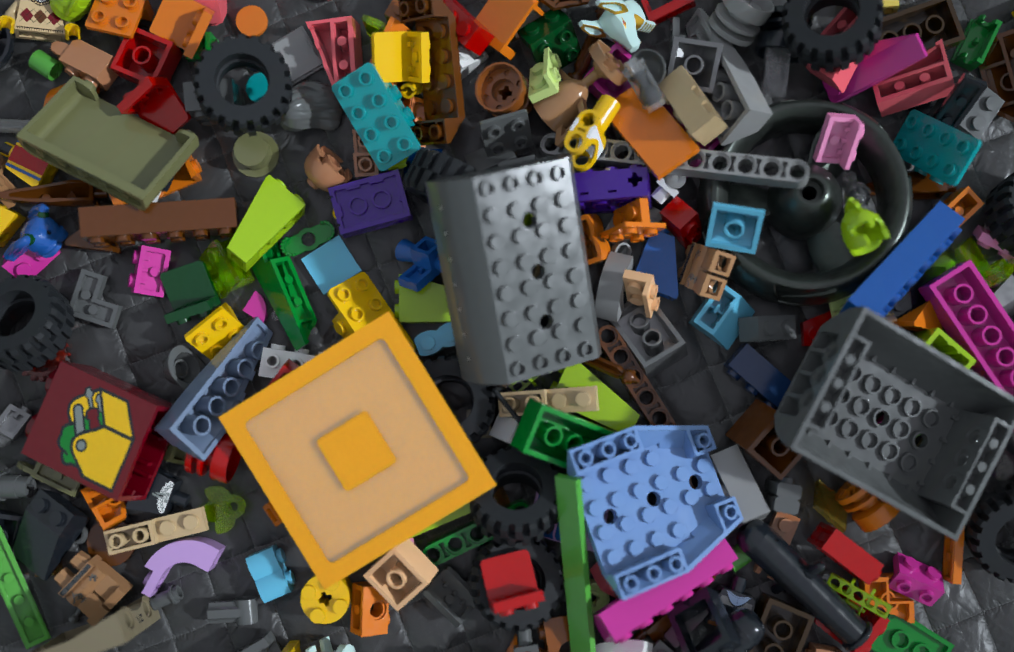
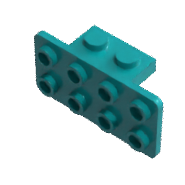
[332,63,421,171]
[893,109,982,186]

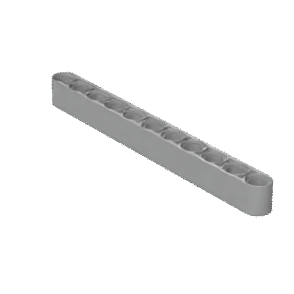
[540,133,809,189]

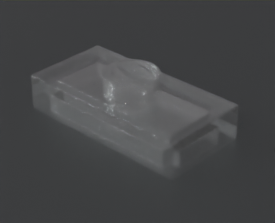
[761,47,791,97]

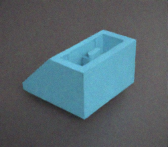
[688,283,755,350]

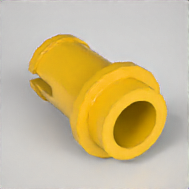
[400,81,423,99]

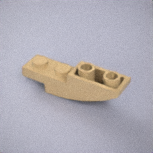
[498,386,599,417]
[104,506,209,555]

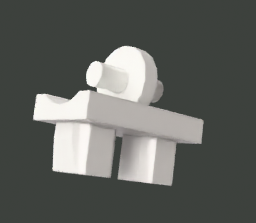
[651,174,686,205]

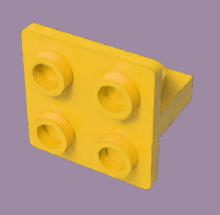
[184,302,245,360]

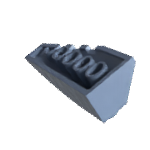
[154,317,273,461]

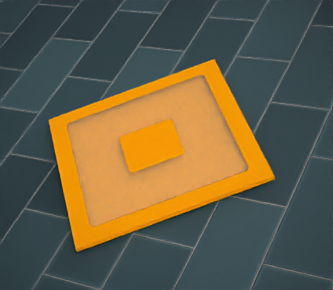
[218,311,497,590]

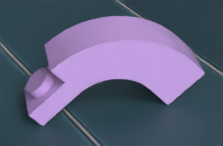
[141,536,226,597]

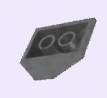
[610,301,688,379]

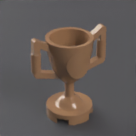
[532,40,628,148]

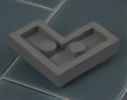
[70,269,123,329]

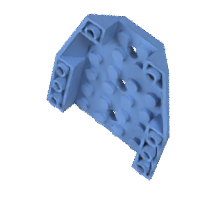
[567,425,744,601]

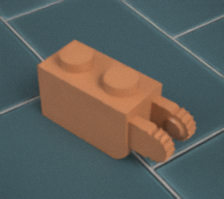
[50,39,118,91]

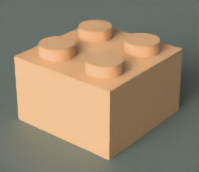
[363,539,439,612]

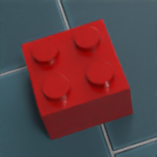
[110,28,183,85]

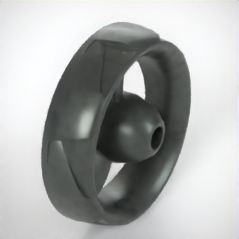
[697,100,913,306]

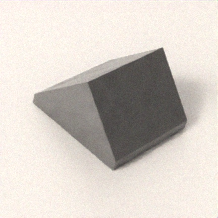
[667,36,724,94]

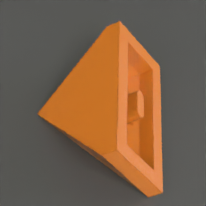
[893,300,942,332]

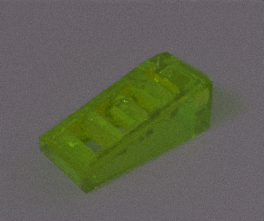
[361,14,387,37]

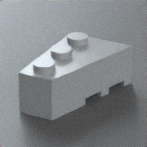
[710,444,770,530]

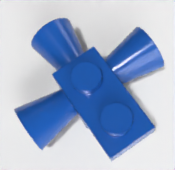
[395,236,442,292]

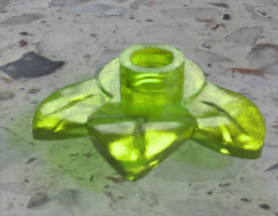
[204,486,246,534]

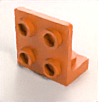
[85,0,154,39]
[149,0,215,59]

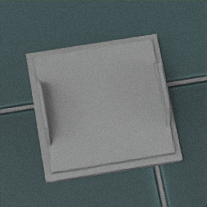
[272,26,324,86]

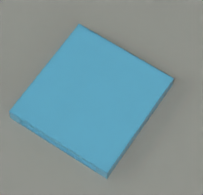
[301,235,362,295]

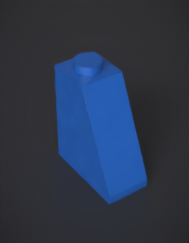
[634,229,678,301]

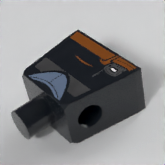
[703,574,755,627]

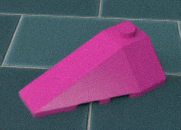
[822,33,928,103]

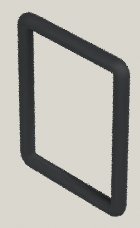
[492,386,521,424]

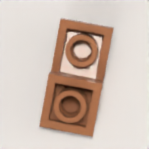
[352,129,379,177]

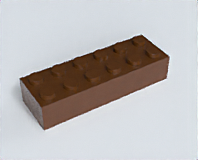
[78,197,240,248]

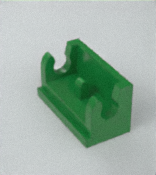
[949,15,1002,72]

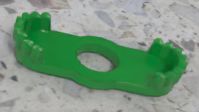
[280,220,335,257]

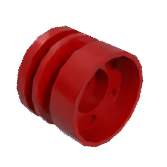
[184,432,242,484]

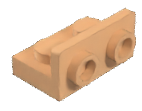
[622,269,660,318]

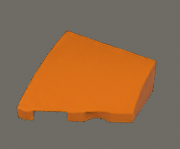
[80,487,126,533]
[858,573,915,623]

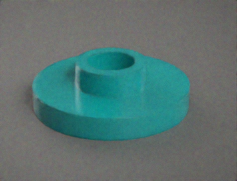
[246,72,268,103]

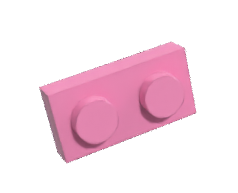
[973,225,1014,260]

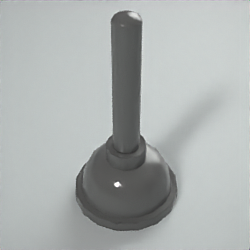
[627,49,669,89]

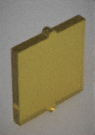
[813,480,847,533]

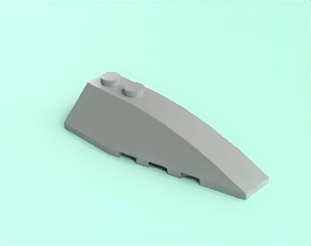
[685,8,773,146]

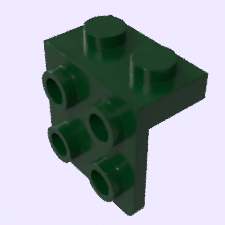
[517,9,581,69]
[160,260,221,325]

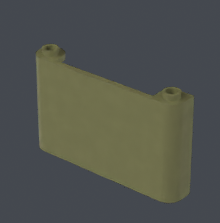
[16,75,199,210]

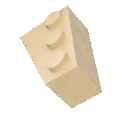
[658,65,729,146]

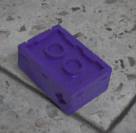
[574,164,652,215]
[328,169,413,238]

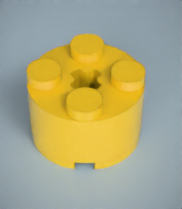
[300,575,352,624]

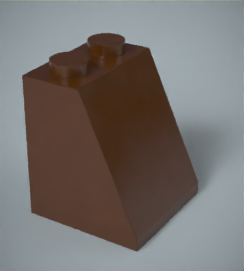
[725,399,803,480]

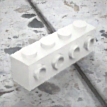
[258,343,322,378]

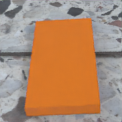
[611,85,700,180]

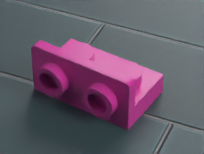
[128,245,171,298]

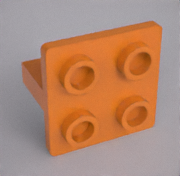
[600,198,666,243]

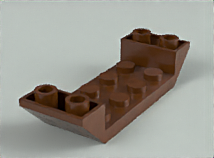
[398,0,465,146]

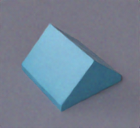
[705,202,765,254]

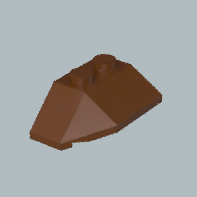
[979,28,1014,122]

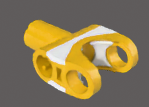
[564,94,621,171]

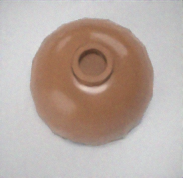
[304,144,352,192]

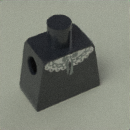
[126,467,191,515]

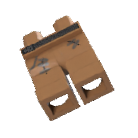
[677,242,737,301]
[53,550,134,627]

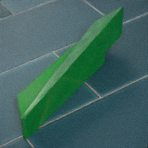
[251,241,317,350]

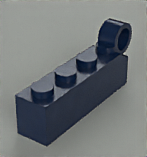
[724,343,791,410]

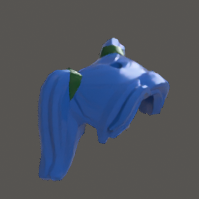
[3,203,69,262]

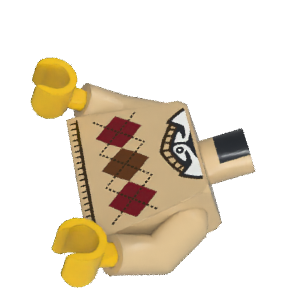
[0,0,81,42]

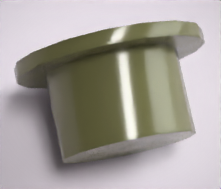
[232,131,280,178]

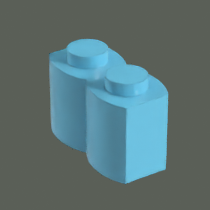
[414,322,456,356]
[245,544,296,603]

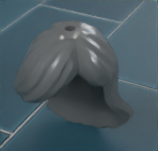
[280,81,343,132]

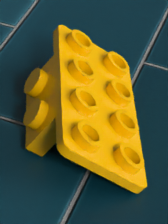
[327,272,416,350]

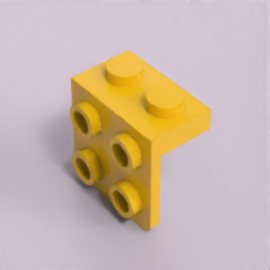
[371,31,431,83]

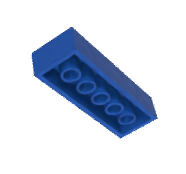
[839,201,965,318]

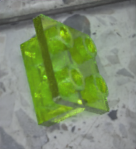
[199,239,255,299]

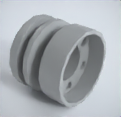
[708,0,775,47]

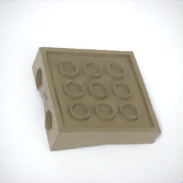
[31,595,161,652]

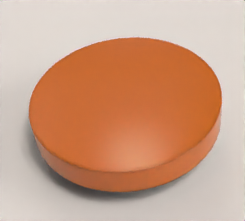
[236,5,268,38]

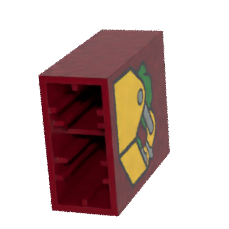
[21,361,173,501]

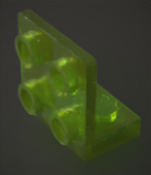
[955,236,1014,287]

